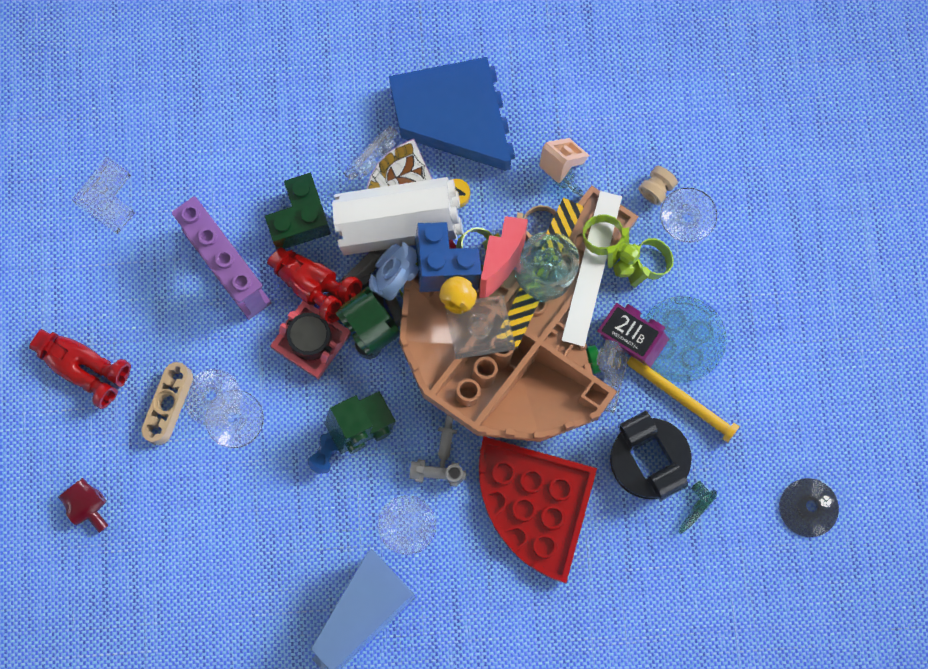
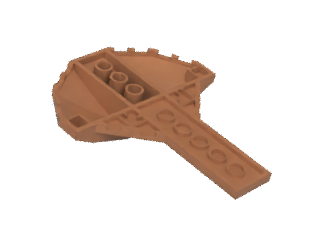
[399,186,639,442]

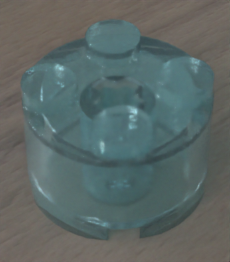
[514,232,579,302]

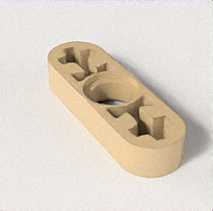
[142,362,193,445]

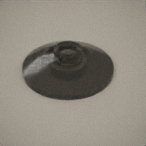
[779,478,839,538]

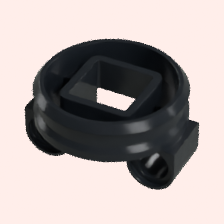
[610,410,692,502]

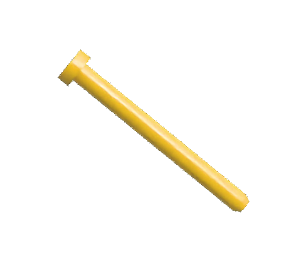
[627,356,740,443]

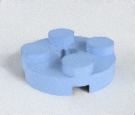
[369,242,419,301]

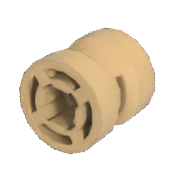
[638,166,678,205]

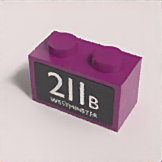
[597,303,670,368]

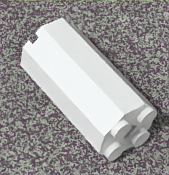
[332,177,463,255]

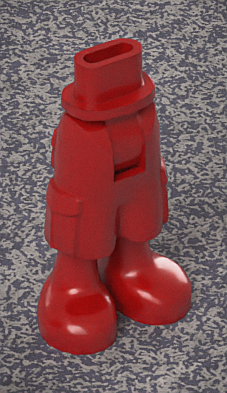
[267,248,362,323]

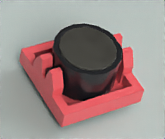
[270,301,351,380]

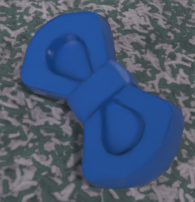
[308,433,339,474]

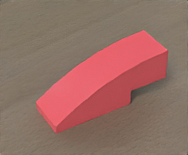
[479,216,528,299]

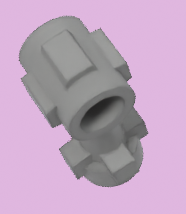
[410,459,466,487]

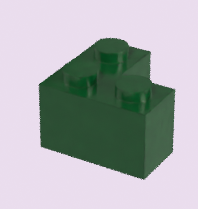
[265,172,331,250]
[325,391,396,454]

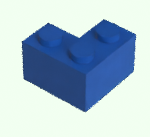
[415,222,482,292]

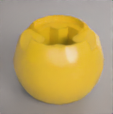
[439,276,477,314]

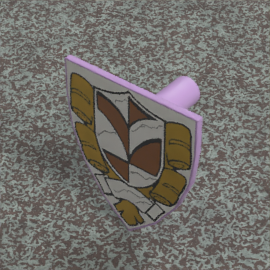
[366,138,432,189]

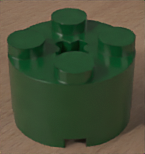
[335,287,400,355]

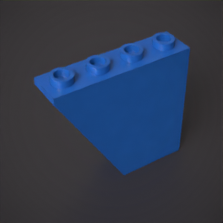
[389,57,515,171]

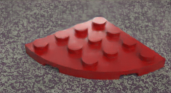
[479,436,597,584]

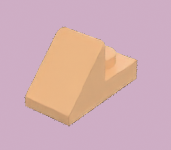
[539,138,590,183]

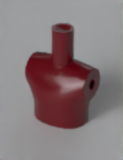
[58,478,109,533]

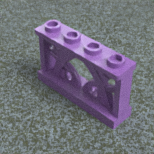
[172,196,272,320]

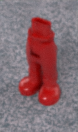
[29,329,131,409]

